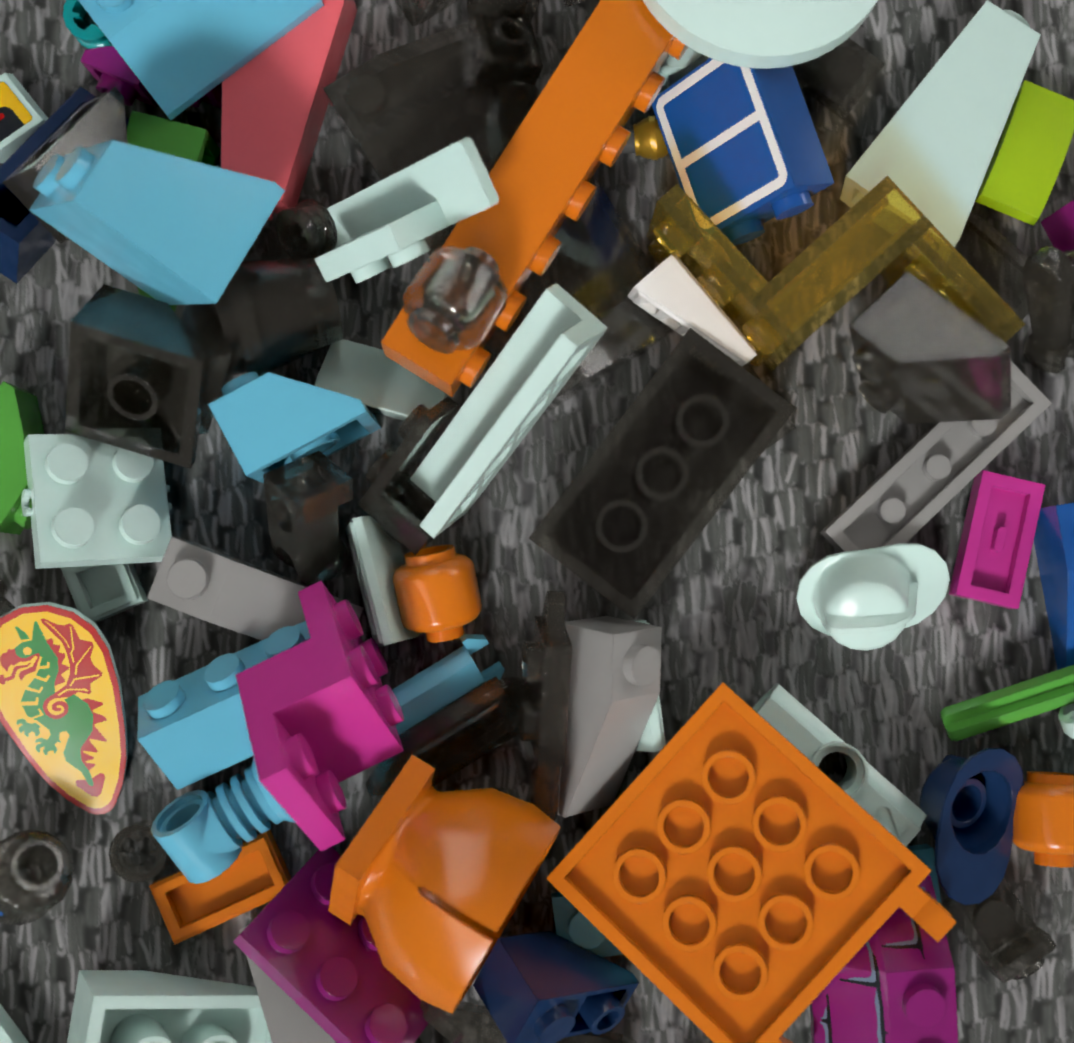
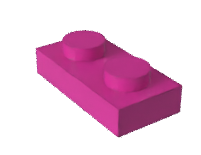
[948,470,1046,609]

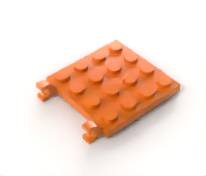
[546,682,957,1043]

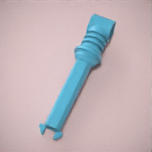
[151,634,505,884]

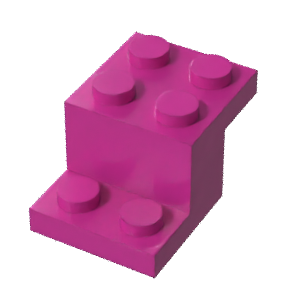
[236,580,405,851]

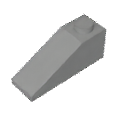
[147,537,364,640]
[556,616,662,817]

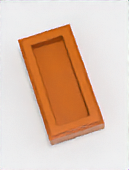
[149,830,291,945]

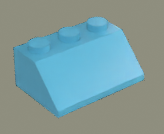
[78,0,324,120]

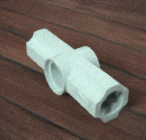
[752,683,927,846]

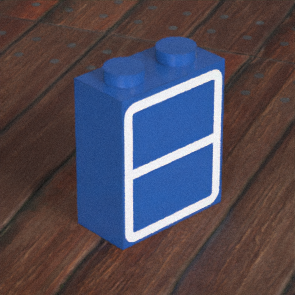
[652,58,835,246]

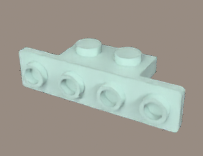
[312,137,499,284]

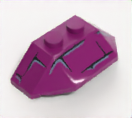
[810,874,958,1043]

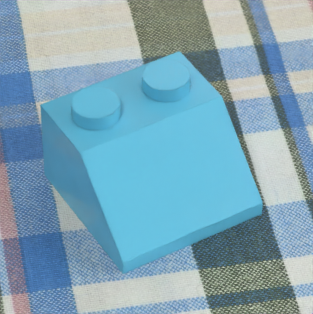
[208,372,381,487]

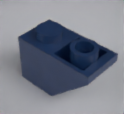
[473,931,639,1043]

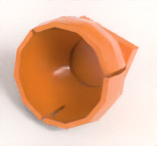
[328,755,561,1014]

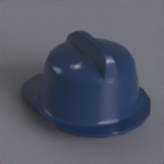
[919,748,1024,905]

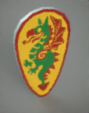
[0,602,128,815]

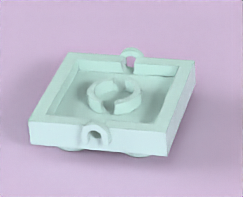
[21,433,172,569]

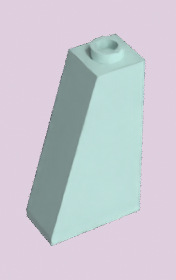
[840,0,1041,271]

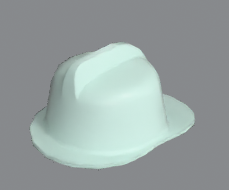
[796,543,950,651]

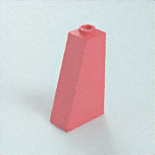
[221,0,357,220]

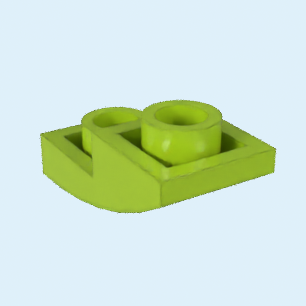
[975,80,1074,226]

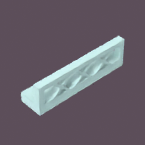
[410,283,608,539]

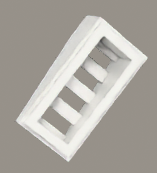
[627,254,757,371]

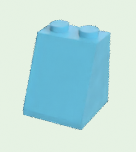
[29,140,285,306]

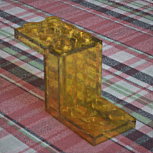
[647,176,1025,372]

